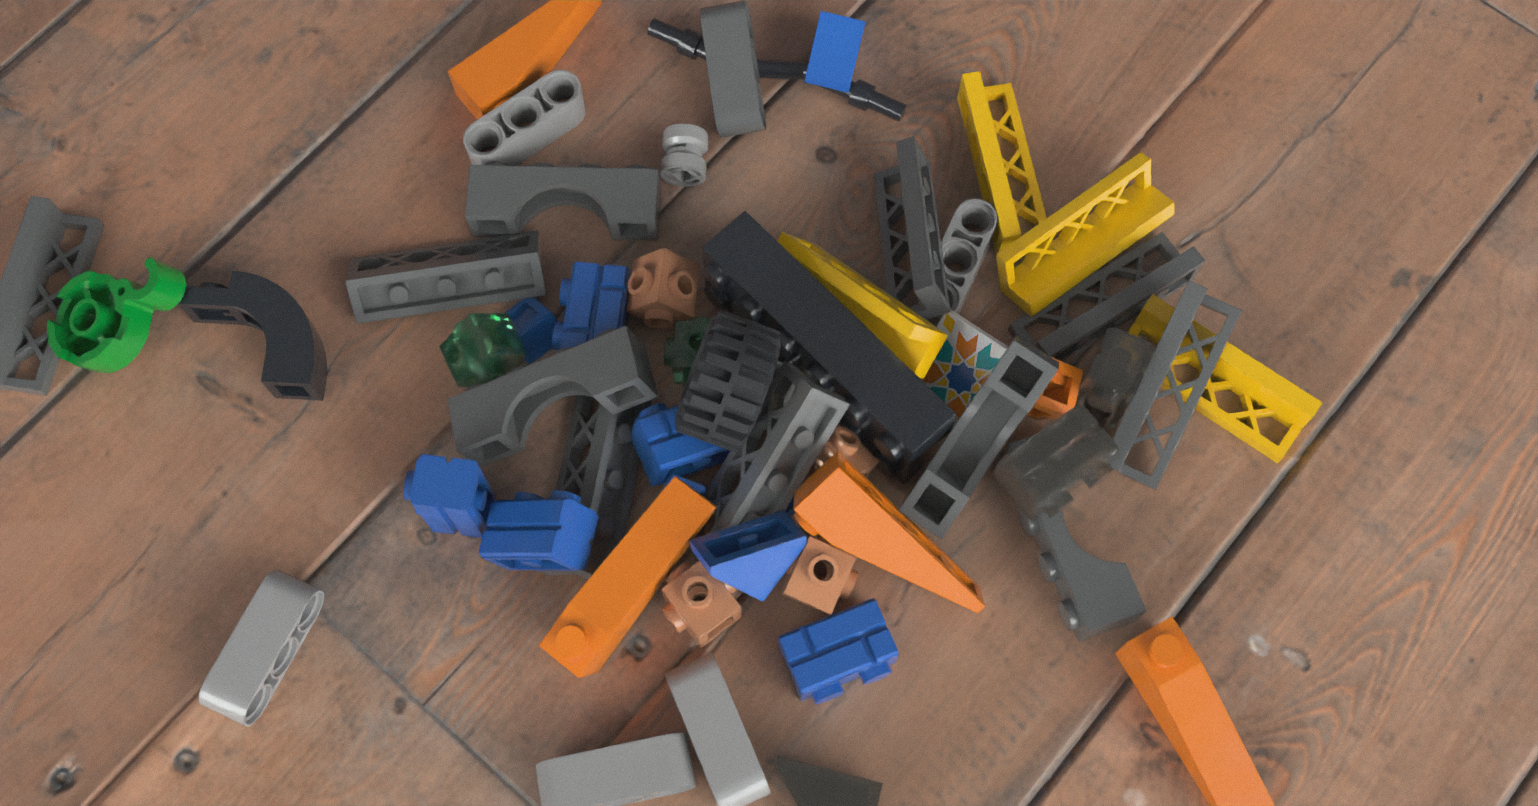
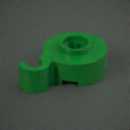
[47,257,186,373]

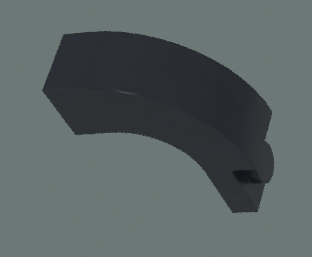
[178,271,327,401]

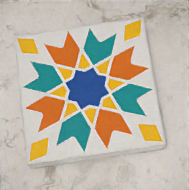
[920,310,1008,430]

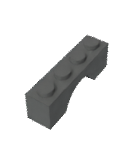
[465,162,661,241]
[447,326,658,467]
[898,334,1059,539]
[1000,425,1147,642]

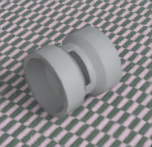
[660,124,709,187]

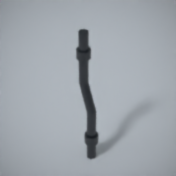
[648,18,907,122]

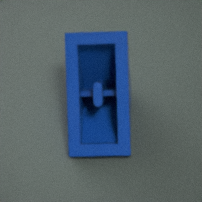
[804,11,866,93]
[690,510,807,602]

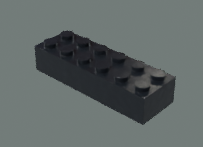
[702,211,956,484]

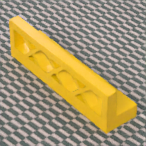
[957,71,1053,254]
[996,152,1174,317]
[777,232,949,379]
[1112,294,1323,464]

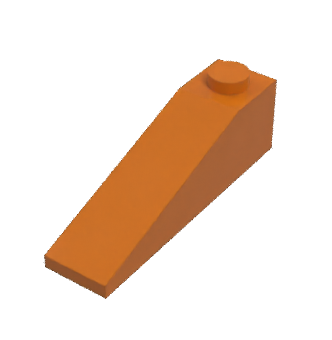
[448,0,602,120]
[794,451,985,613]
[538,476,717,678]
[1115,616,1275,806]

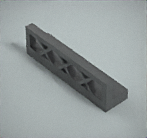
[874,136,950,320]
[0,196,105,396]
[345,230,546,324]
[1008,232,1205,361]
[1101,280,1242,490]
[695,361,850,538]
[538,395,652,579]

